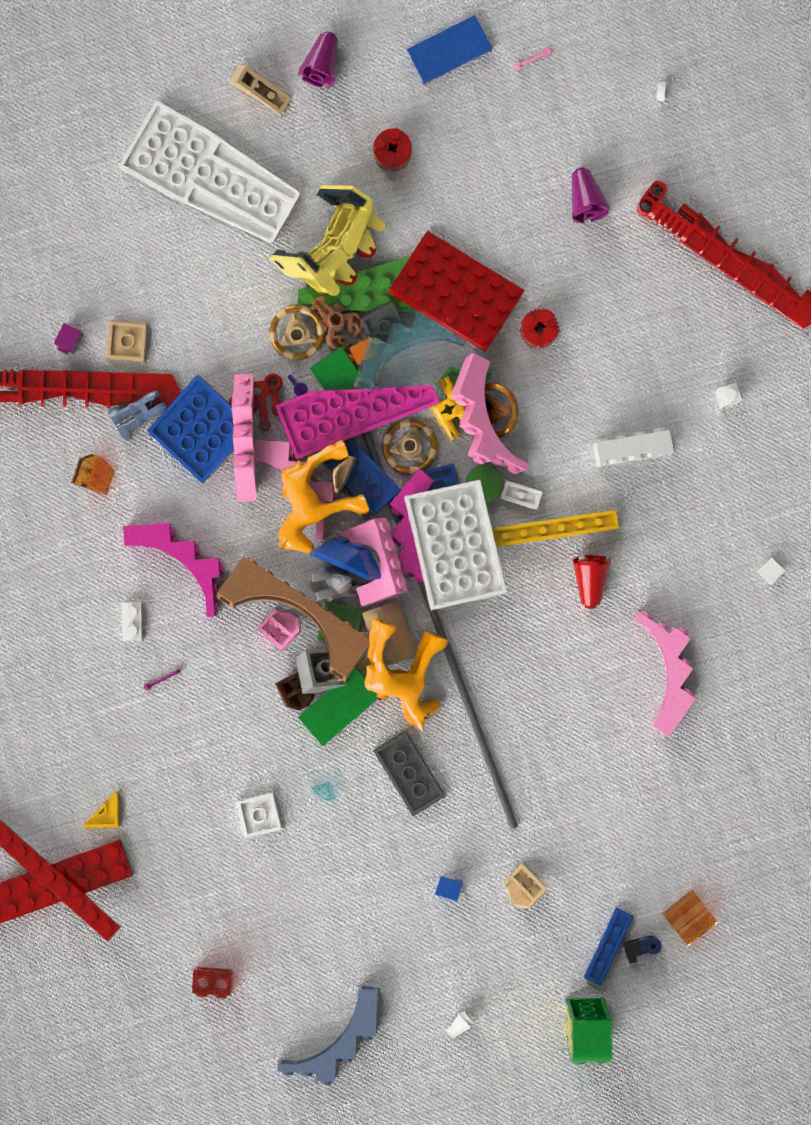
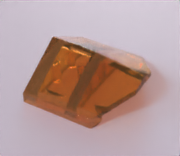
[71,454,114,495]

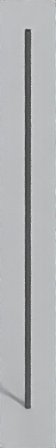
[305,282,518,829]

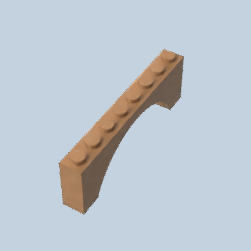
[217,556,370,682]

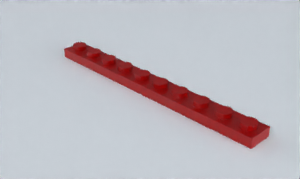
[0,819,122,942]

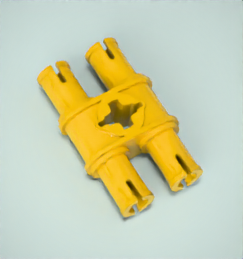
[429,376,466,441]

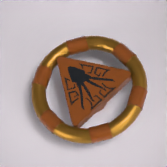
[485,383,519,438]

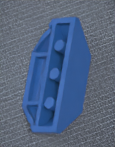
[310,536,381,580]

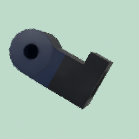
[623,935,662,964]

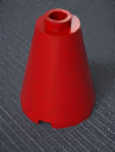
[573,555,611,609]

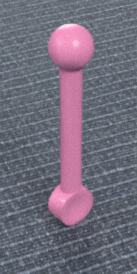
[515,48,551,70]

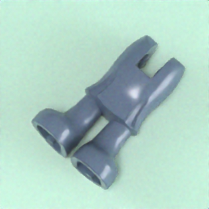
[108,390,167,441]

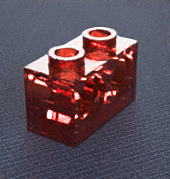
[192,967,234,998]

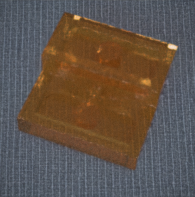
[662,890,718,946]

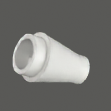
[447,1010,475,1038]

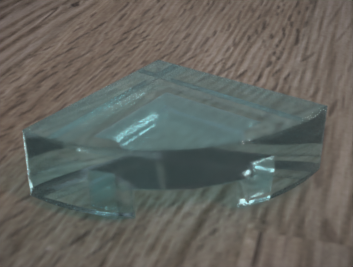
[311,781,336,801]

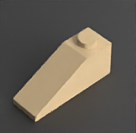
[228,65,291,114]

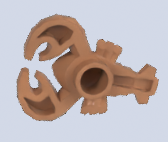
[311,296,363,350]

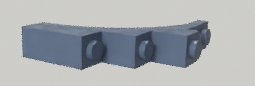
[277,986,378,1085]

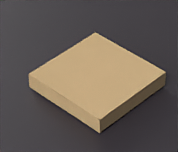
[106,321,148,362]

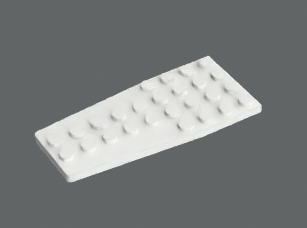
[118,100,300,243]

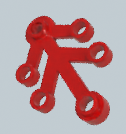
[229,373,283,431]

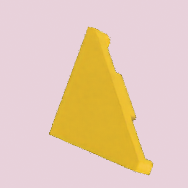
[83,791,120,828]

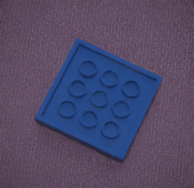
[147,375,234,483]

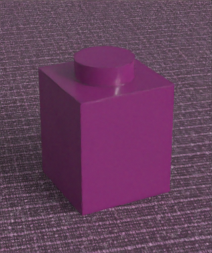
[54,323,84,355]

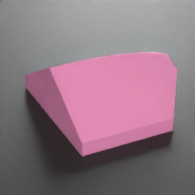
[257,609,300,652]

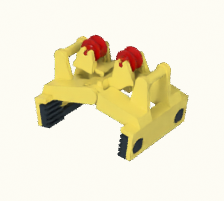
[270,185,385,296]

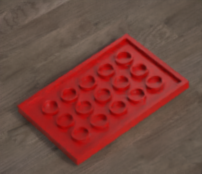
[388,231,525,352]

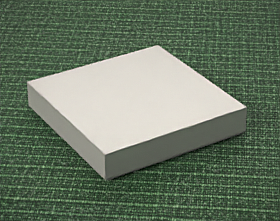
[236,791,283,838]

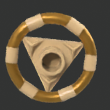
[269,305,325,360]
[382,419,438,475]

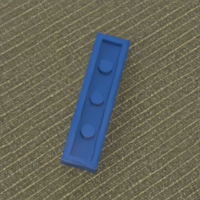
[583,907,634,986]

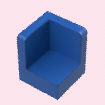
[435,876,463,902]

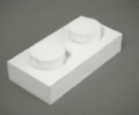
[500,480,542,510]
[122,602,142,641]

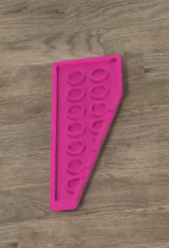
[275,385,440,459]

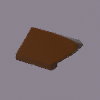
[275,672,317,711]

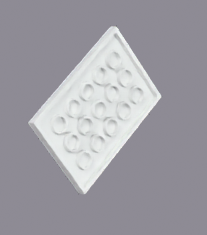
[404,480,507,610]

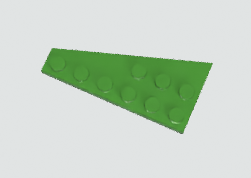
[298,256,413,313]

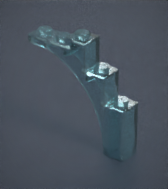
[354,310,467,391]

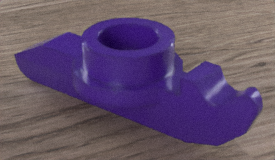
[288,374,308,396]

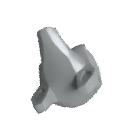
[311,566,365,602]

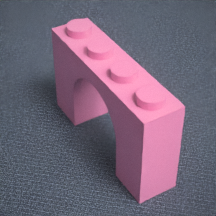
[340,518,408,606]

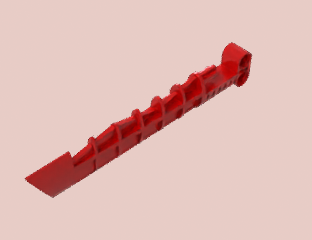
[636,181,811,329]
[0,369,181,410]

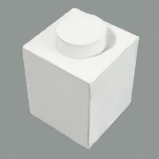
[715,383,742,409]

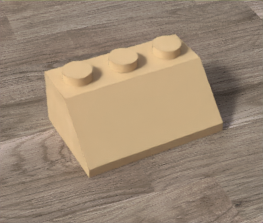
[362,601,416,666]

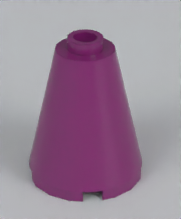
[298,31,338,88]
[571,167,610,224]

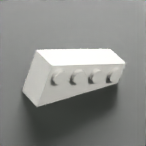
[593,428,674,468]

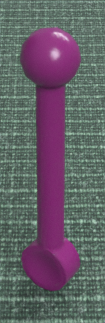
[144,669,181,690]

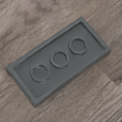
[373,731,446,816]

